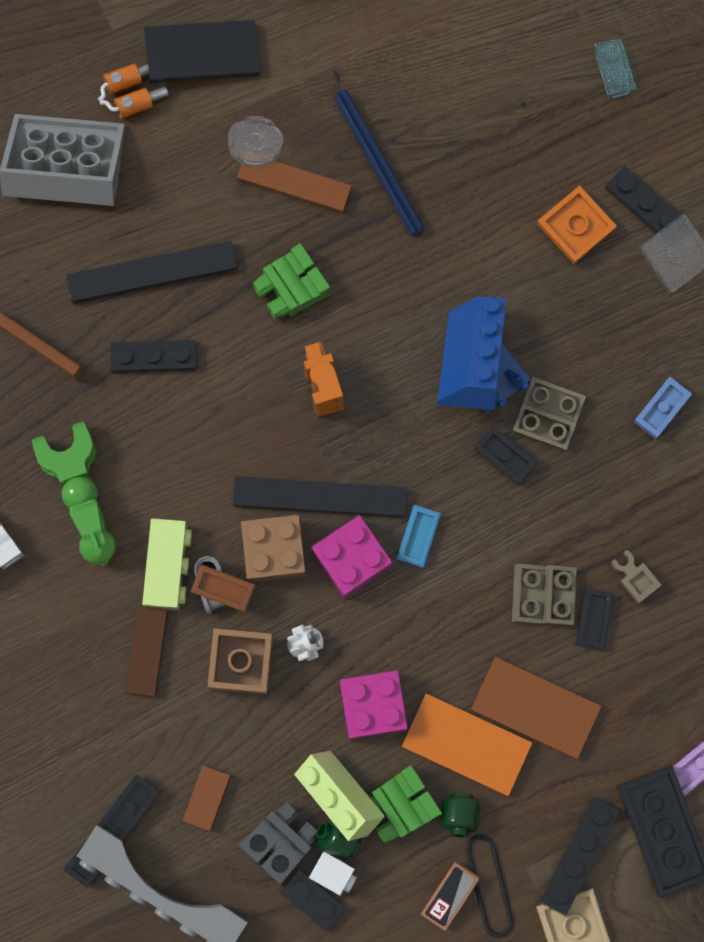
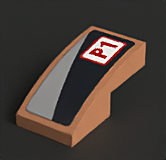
[421,861,480,931]

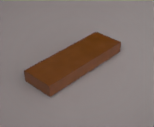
[126,606,168,697]

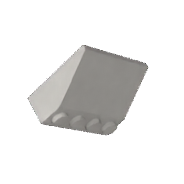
[0,114,125,206]

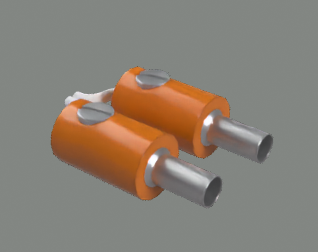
[98,63,168,119]

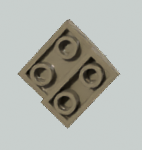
[513,377,586,450]
[512,564,577,626]

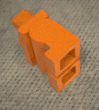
[304,342,344,418]

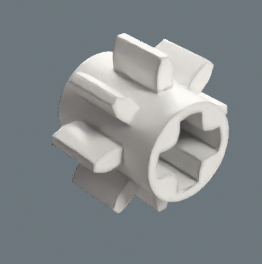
[287,625,323,661]

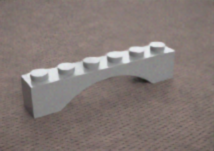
[77,824,248,942]

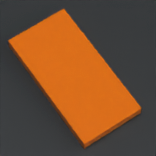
[402,694,532,797]

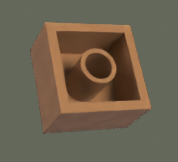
[241,515,306,583]
[207,628,273,695]

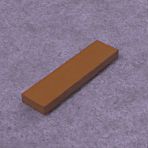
[237,152,352,214]
[0,312,83,381]

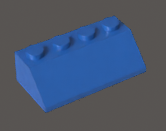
[437,296,506,410]

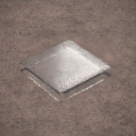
[638,214,704,293]

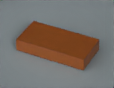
[190,565,256,612]
[182,766,231,831]

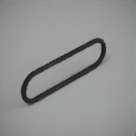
[466,835,513,937]

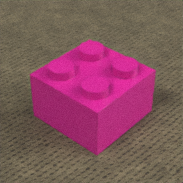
[311,515,392,599]
[340,670,407,740]

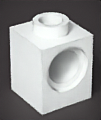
[309,852,357,895]

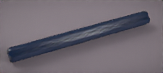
[334,90,424,236]

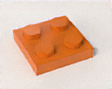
[537,185,617,264]

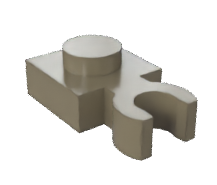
[611,550,662,604]

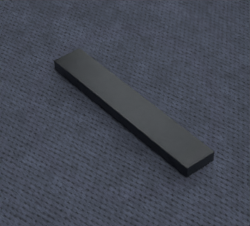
[66,241,238,304]
[233,477,407,517]

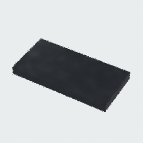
[144,20,260,83]
[616,765,704,898]

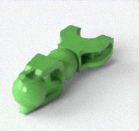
[32,421,116,566]

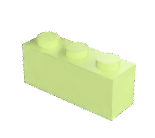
[142,519,192,611]
[294,751,385,841]

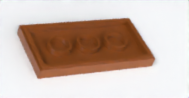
[471,657,601,760]

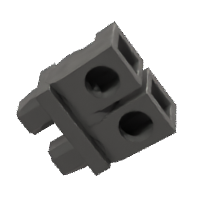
[239,803,317,885]

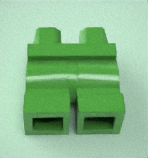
[253,243,330,319]
[370,765,442,843]

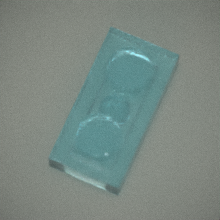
[594,38,637,99]

